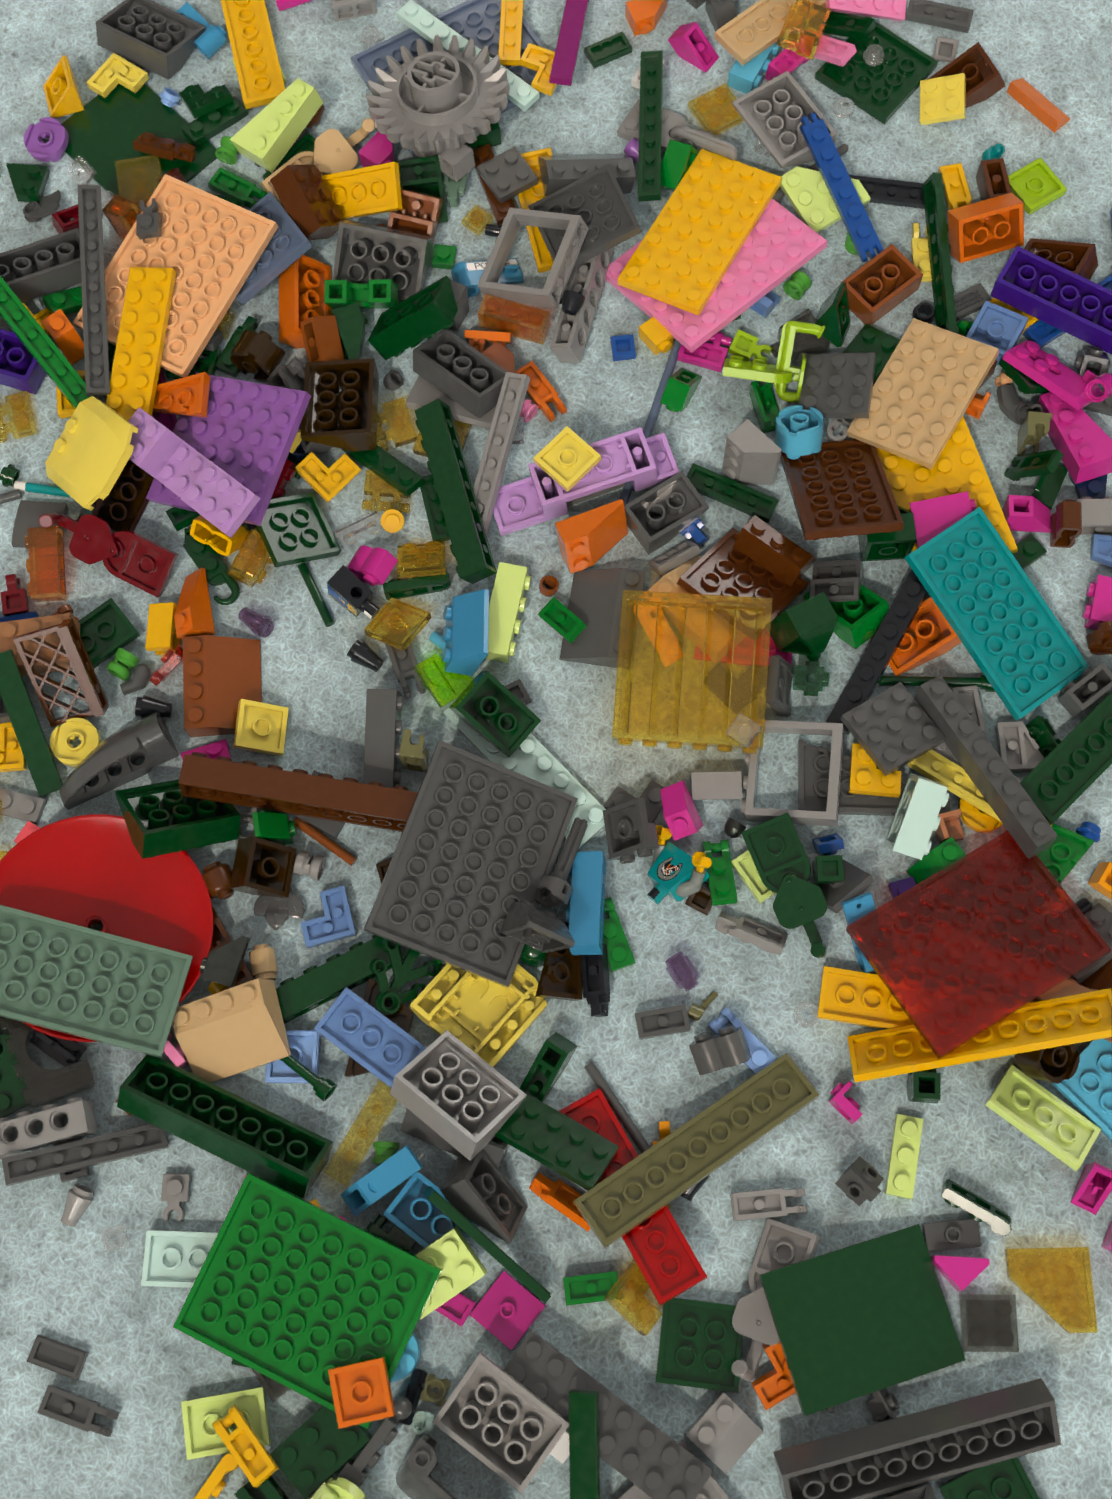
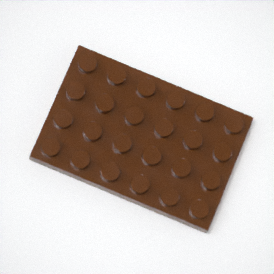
[780,439,904,540]

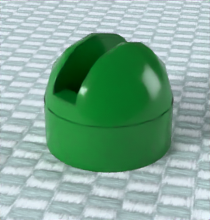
[957,320,973,337]

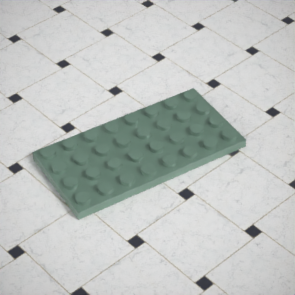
[0,905,193,1058]

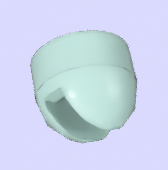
[412,1411,436,1435]

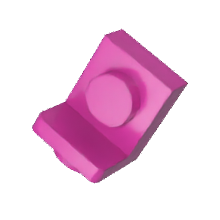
[829,1080,863,1124]

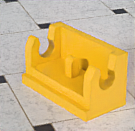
[145,602,181,655]

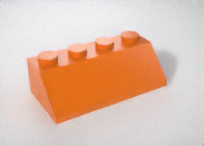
[279,254,332,348]

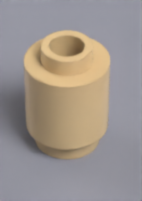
[249,944,278,980]

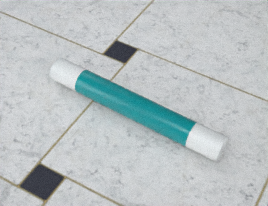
[14,481,72,498]

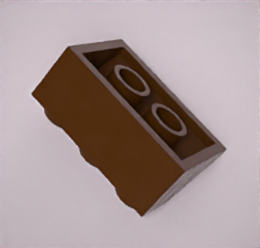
[734,515,816,587]

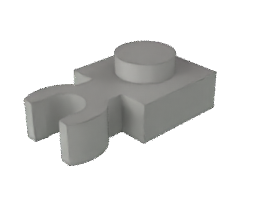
[161,1174,191,1221]

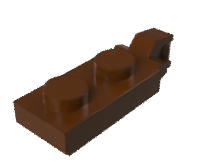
[133,133,196,163]

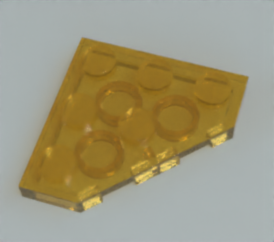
[1005,1247,1098,1333]

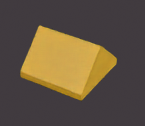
[43,55,84,118]

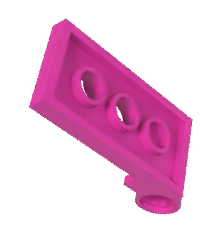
[1002,340,1112,411]

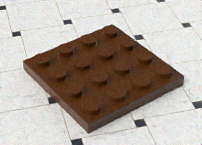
[677,528,809,641]

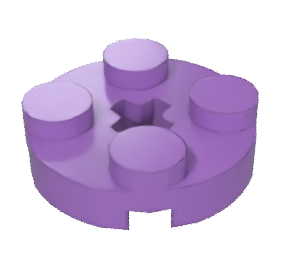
[24,117,69,162]

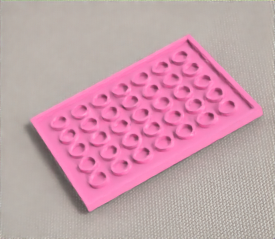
[605,198,827,353]

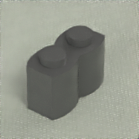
[689,1025,752,1075]

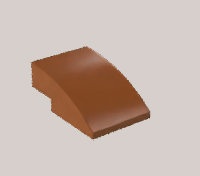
[387,189,443,246]

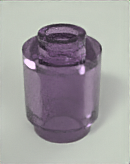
[665,951,701,992]

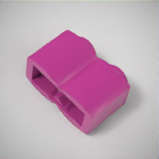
[347,545,398,586]

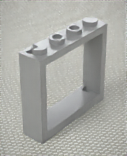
[478,208,589,309]
[741,719,844,826]

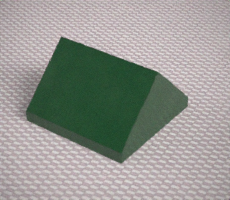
[813,283,851,347]

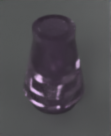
[238,607,274,638]

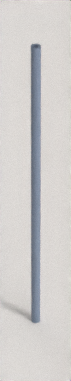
[619,339,681,505]

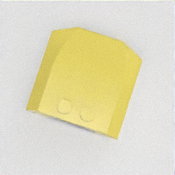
[45,396,138,511]
[410,963,547,1068]

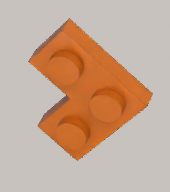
[751,1342,796,1410]

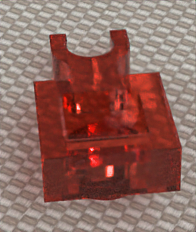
[149,645,183,686]

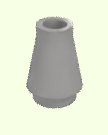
[61,1184,94,1227]

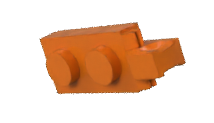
[529,1172,591,1232]

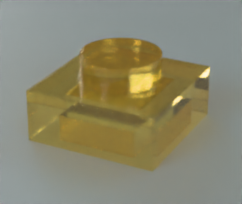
[462,205,493,236]

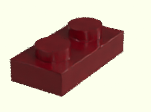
[271,459,296,499]

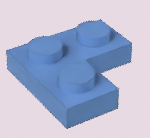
[300,886,357,949]

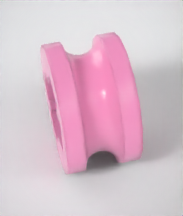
[519,399,539,423]

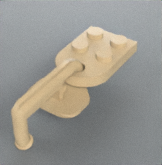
[260,118,375,211]

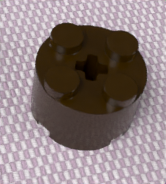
[230,330,286,382]
[1014,1043,1080,1084]

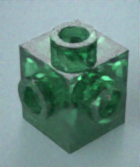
[793,661,830,696]

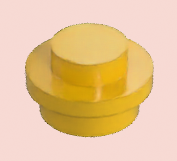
[381,509,404,533]

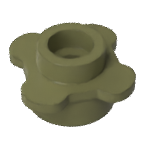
[420,1374,451,1407]

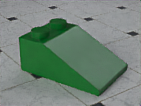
[803,584,889,649]

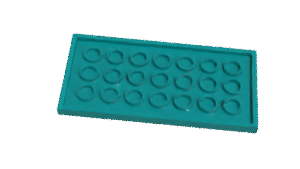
[904,507,1089,721]

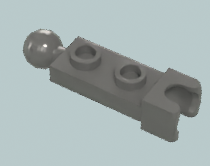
[336,1396,412,1487]

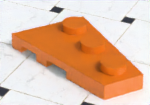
[153,372,210,418]

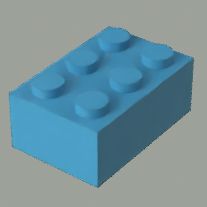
[383,1171,479,1248]

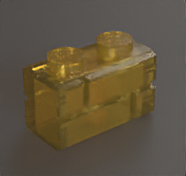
[227,529,272,587]

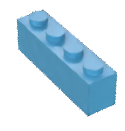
[566,851,606,955]

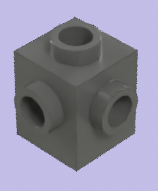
[1074,347,1111,377]
[835,1156,884,1206]

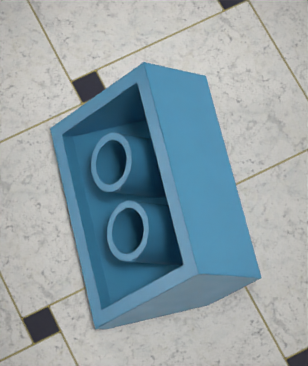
[442,589,489,676]

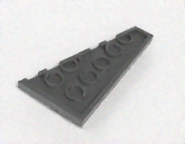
[798,740,950,816]

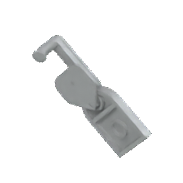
[617,99,738,161]
[731,1218,820,1382]

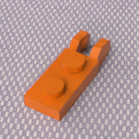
[515,361,567,422]

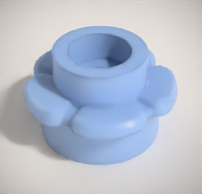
[159,87,180,108]

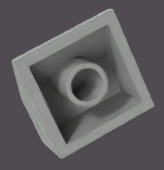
[685,1391,763,1474]

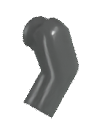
[120,664,150,695]

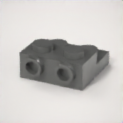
[603,798,659,864]

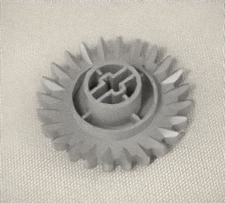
[366,35,510,153]

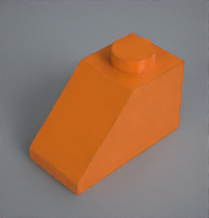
[625,0,667,36]
[41,309,84,365]

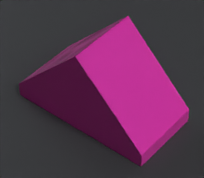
[1070,1162,1112,1215]
[930,1255,990,1291]

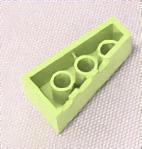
[230,78,324,173]

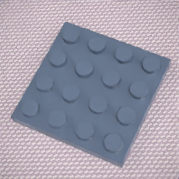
[236,192,312,305]

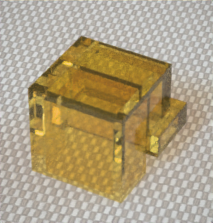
[776,0,831,60]

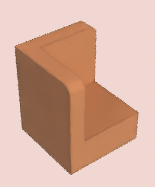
[935,809,965,845]

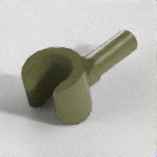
[688,991,718,1021]

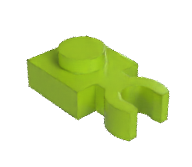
[728,329,772,361]

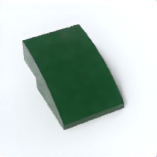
[395,156,448,223]

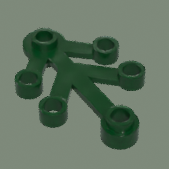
[369,938,440,1015]

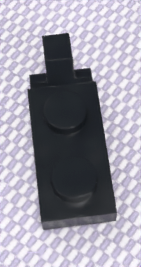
[580,944,610,1017]

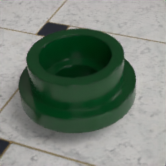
[0,464,20,487]

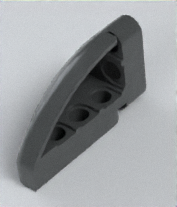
[59,712,179,810]

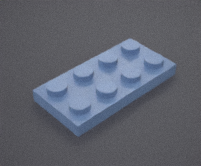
[314,987,426,1088]

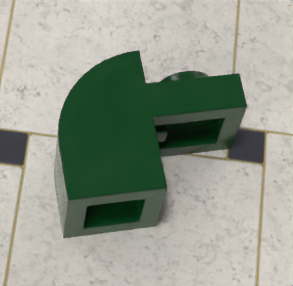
[906,1068,941,1104]

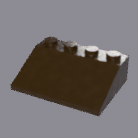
[301,358,379,451]

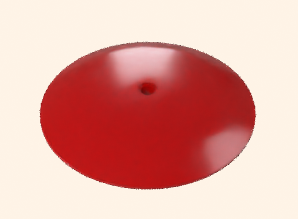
[0,814,213,1042]

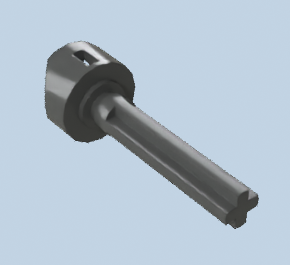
[534,817,588,908]

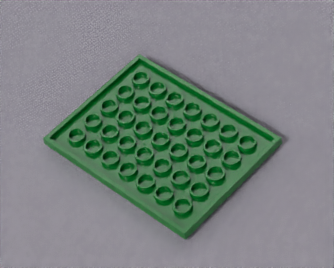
[173,1173,443,1429]

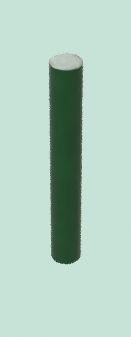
[298,563,335,627]

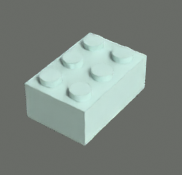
[885,773,949,860]

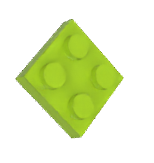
[1008,157,1067,215]

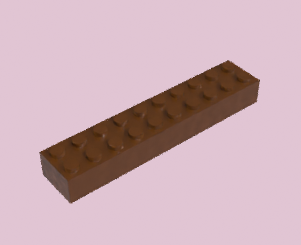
[178,752,419,832]

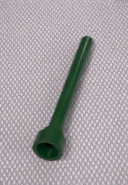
[878,675,995,692]
[280,1055,337,1102]

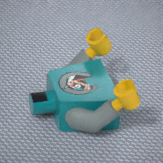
[647,825,712,905]

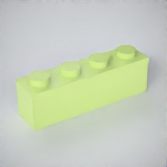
[485,562,532,663]

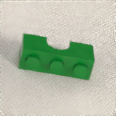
[324,279,398,309]

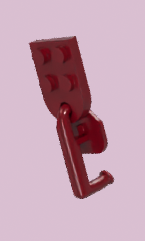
[39,512,178,598]

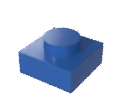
[610,334,636,361]
[812,833,844,856]

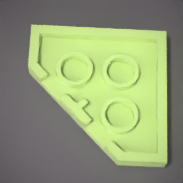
[780,167,871,233]

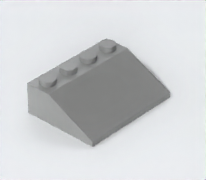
[732,71,837,168]
[390,1030,527,1161]
[432,1352,569,1493]

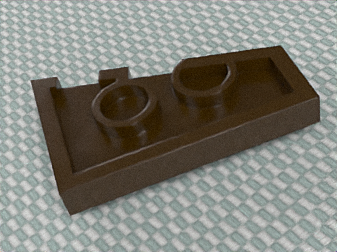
[535,921,582,1001]

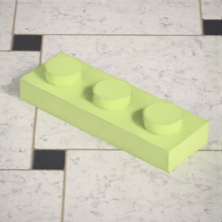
[885,1114,924,1199]

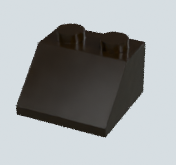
[229,836,297,898]

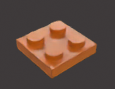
[328,1356,396,1429]

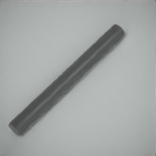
[584,1061,650,1153]

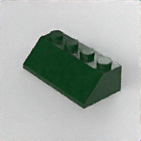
[368,275,458,360]

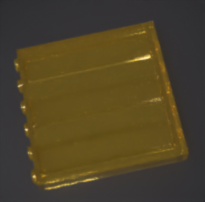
[612,590,772,754]

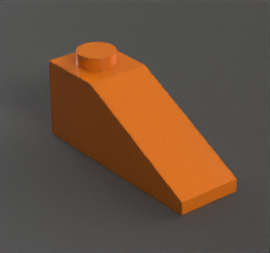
[174,568,215,639]

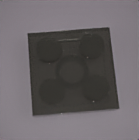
[959,1294,1019,1352]

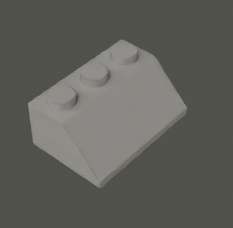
[722,419,782,485]

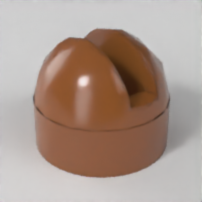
[539,575,559,597]

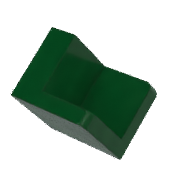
[812,855,844,887]

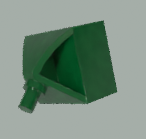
[858,506,916,562]
[767,592,838,669]

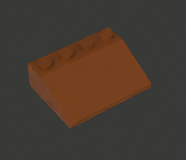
[183,635,262,738]

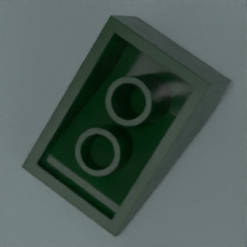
[449,671,541,757]

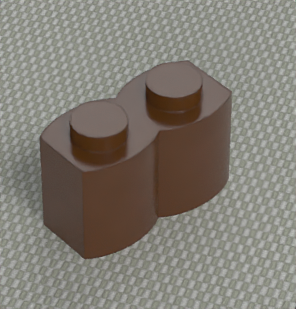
[1050,499,1082,548]

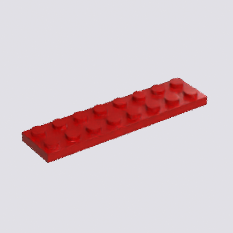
[559,1088,707,1306]

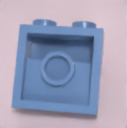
[966,300,1028,365]

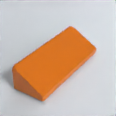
[1007,78,1070,133]

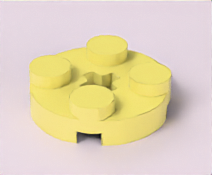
[50,718,101,767]

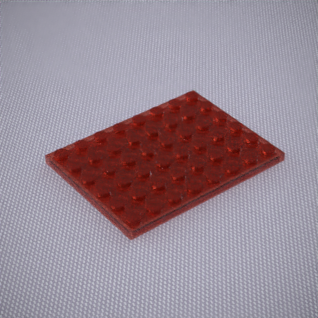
[846,830,1111,1059]

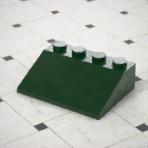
[116,779,240,859]

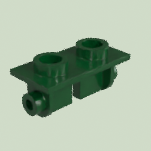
[1025,715,1061,758]

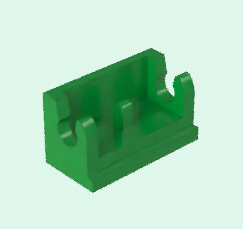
[661,139,699,192]
[749,381,780,433]

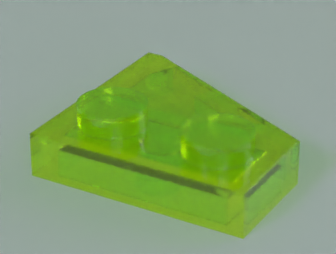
[414,654,475,709]

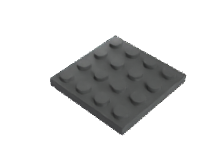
[528,164,642,268]

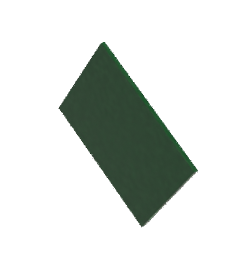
[48,83,217,219]
[759,1224,965,1416]

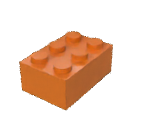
[947,193,1024,263]

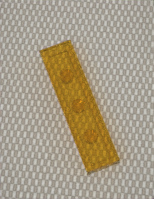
[324,1080,398,1187]

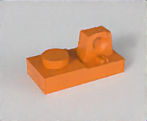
[464,330,513,353]

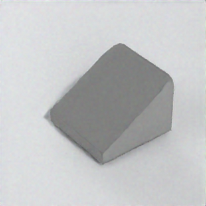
[933,36,959,62]

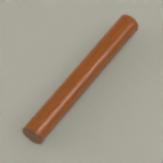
[293,817,357,866]

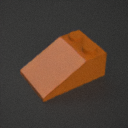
[555,499,628,574]
[872,597,962,676]

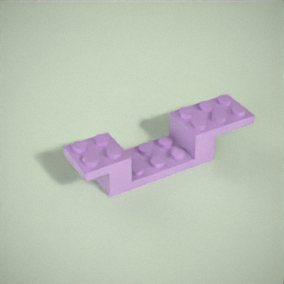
[129,407,261,538]
[493,427,679,536]

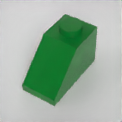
[660,368,703,412]
[252,812,297,845]
[906,837,967,891]

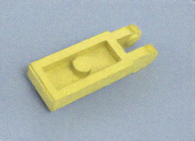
[911,223,932,282]

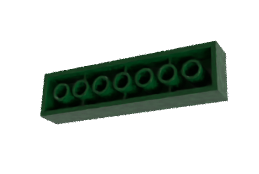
[117,1054,333,1199]

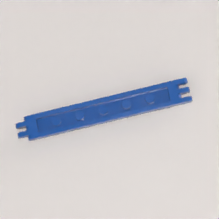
[800,113,884,262]

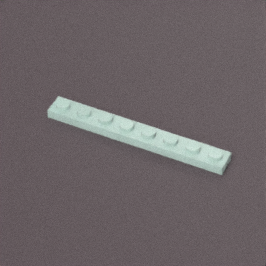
[396,0,540,112]

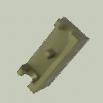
[1017,411,1053,456]
[399,729,429,772]

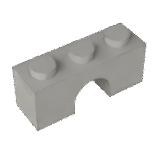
[411,144,475,182]

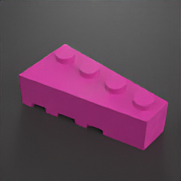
[1038,392,1112,484]

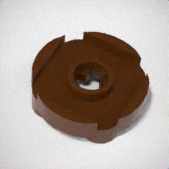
[1085,621,1112,655]

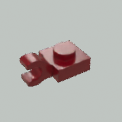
[0,574,29,616]

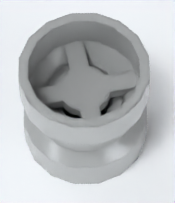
[293,850,326,881]

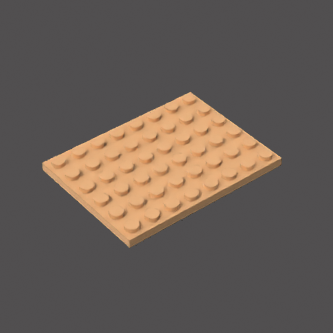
[72,174,278,378]

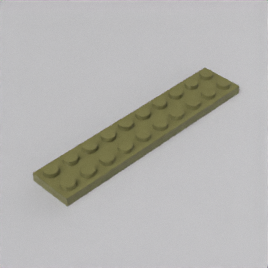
[574,1053,819,1248]

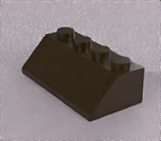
[77,459,154,534]

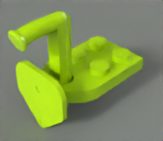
[722,321,825,403]

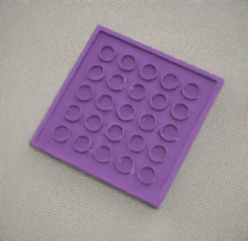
[146,373,311,526]

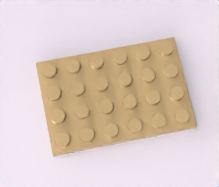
[847,318,999,469]

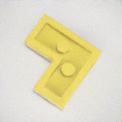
[86,53,149,98]

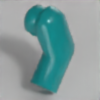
[982,143,1005,161]

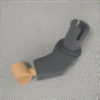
[995,372,1043,425]

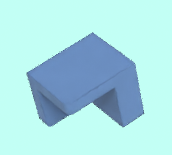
[749,291,781,318]

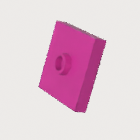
[470,1271,546,1351]

